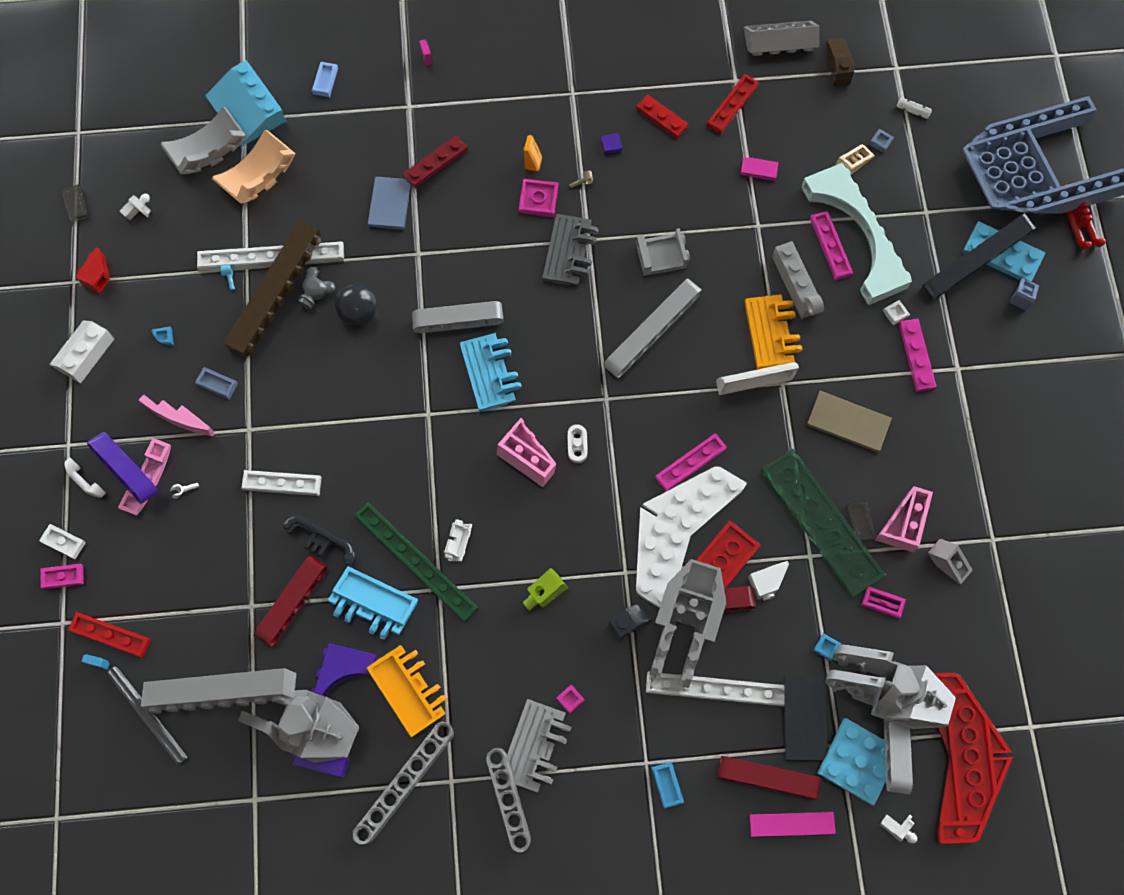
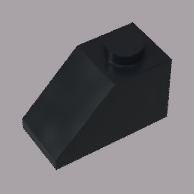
[608,603,653,641]

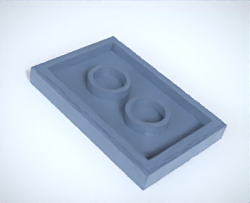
[368,177,411,230]

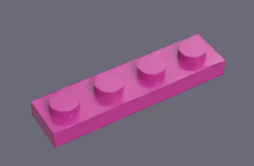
[899,319,937,392]

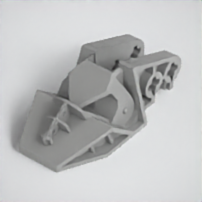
[649,559,726,688]
[825,645,956,729]
[238,690,359,763]

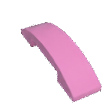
[118,438,171,516]

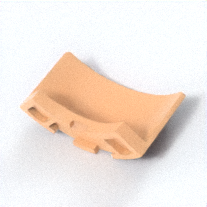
[212,130,296,203]

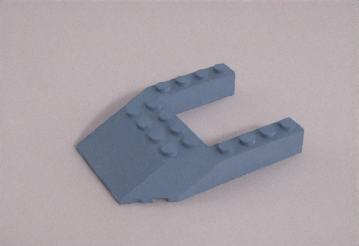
[962,96,1124,213]

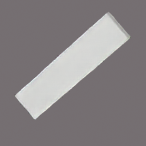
[241,470,322,496]

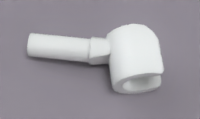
[170,483,199,499]

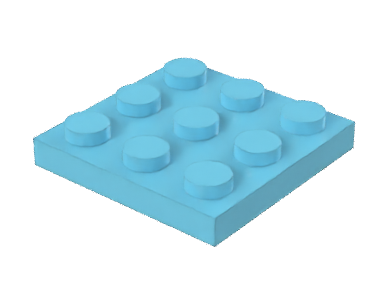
[817,718,886,806]

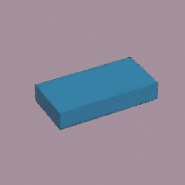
[651,762,684,809]

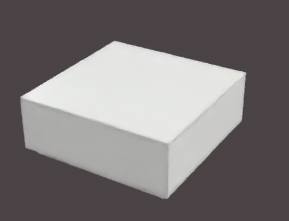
[883,300,910,326]

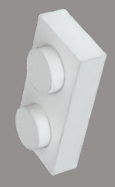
[39,524,86,559]

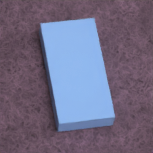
[312,62,338,97]

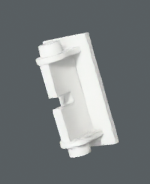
[444,520,472,561]

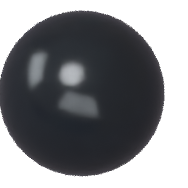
[335,284,377,326]

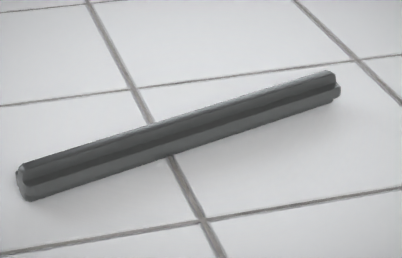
[107,666,187,764]

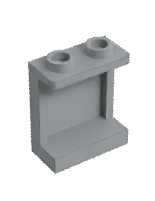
[636,228,690,276]

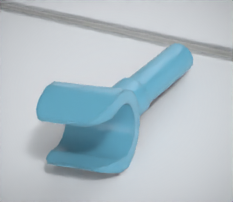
[221,265,235,291]

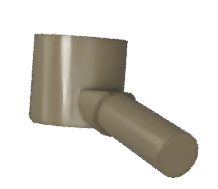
[569,171,593,188]

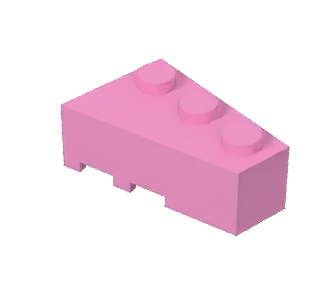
[497,418,556,487]
[875,486,933,552]

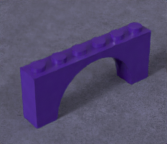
[291,643,378,778]

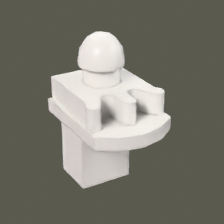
[120,194,151,220]
[880,815,917,844]

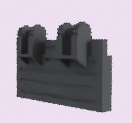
[543,214,599,286]

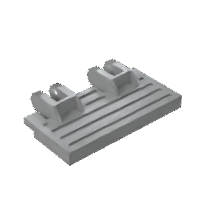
[499,699,571,793]

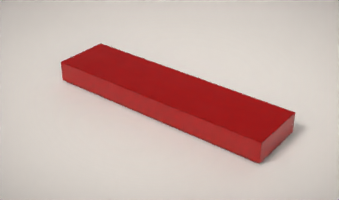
[706,74,759,135]
[68,612,151,658]

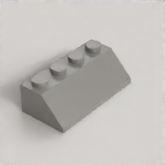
[744,21,819,55]

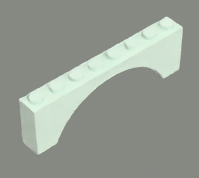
[801,163,912,306]

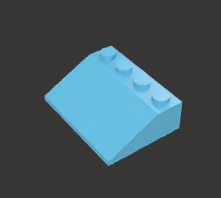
[205,60,286,147]

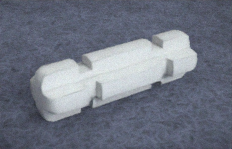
[897,97,932,119]

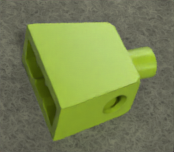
[522,568,568,611]

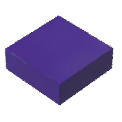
[601,133,622,154]

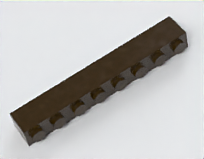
[224,220,322,359]

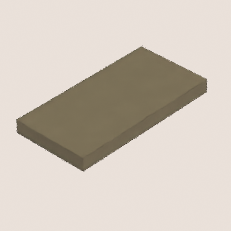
[806,391,892,453]

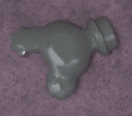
[298,267,335,310]

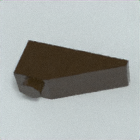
[827,38,855,85]

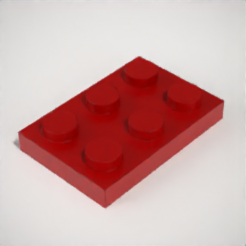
[696,521,761,588]

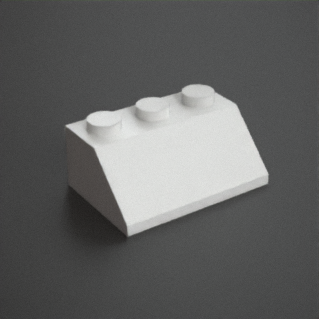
[49,320,114,383]

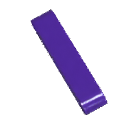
[87,432,158,504]

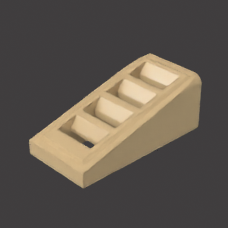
[835,144,875,175]

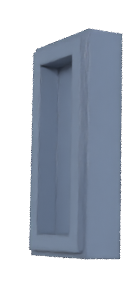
[195,367,238,399]

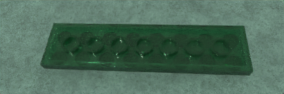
[761,449,886,598]

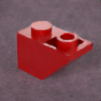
[75,247,110,294]

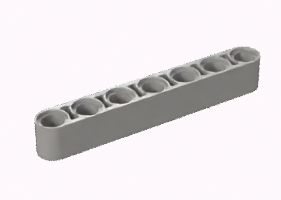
[603,279,702,378]
[353,722,454,845]

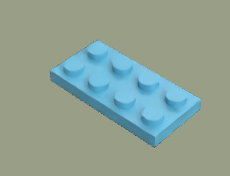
[962,221,1045,282]

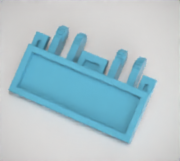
[460,333,522,412]
[328,567,418,640]

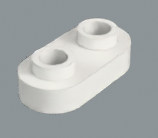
[568,425,588,463]

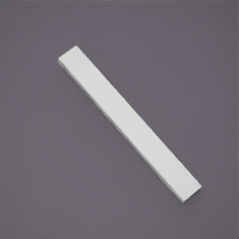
[197,242,344,271]
[646,672,784,707]

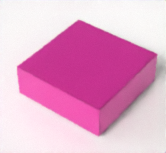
[419,40,432,65]
[556,685,585,714]

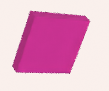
[518,179,559,217]

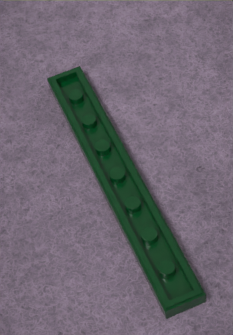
[354,502,479,623]

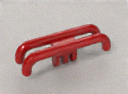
[1064,184,1106,250]

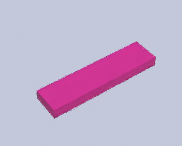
[810,211,853,280]
[655,433,727,492]
[749,812,836,837]

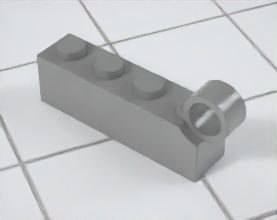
[772,241,824,319]

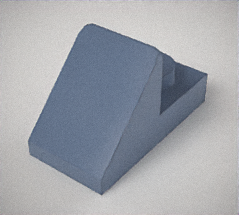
[1010,278,1039,310]

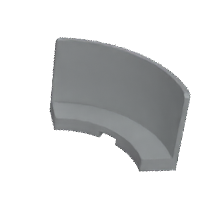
[161,107,246,174]

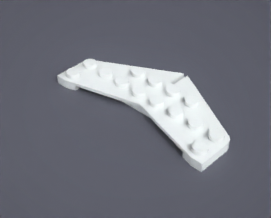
[636,467,747,609]

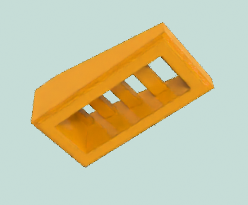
[524,135,542,171]

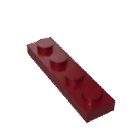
[403,135,468,189]

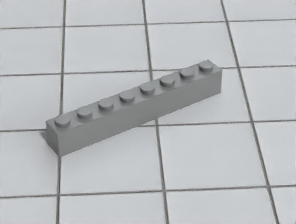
[140,668,296,713]

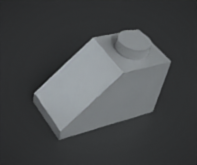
[928,539,972,584]

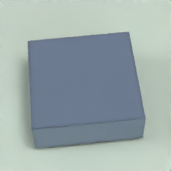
[869,129,894,153]

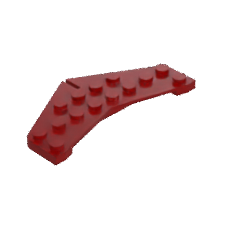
[934,673,1013,844]

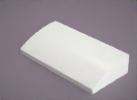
[716,362,799,395]

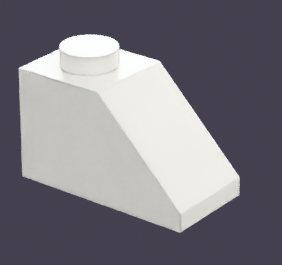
[748,561,789,601]

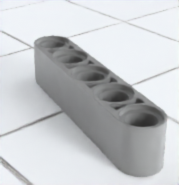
[412,301,504,333]
[884,719,913,794]
[486,748,531,852]

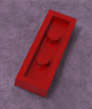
[636,95,688,139]

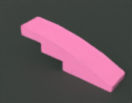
[139,395,215,437]

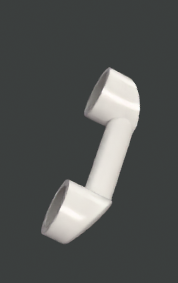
[64,457,106,498]

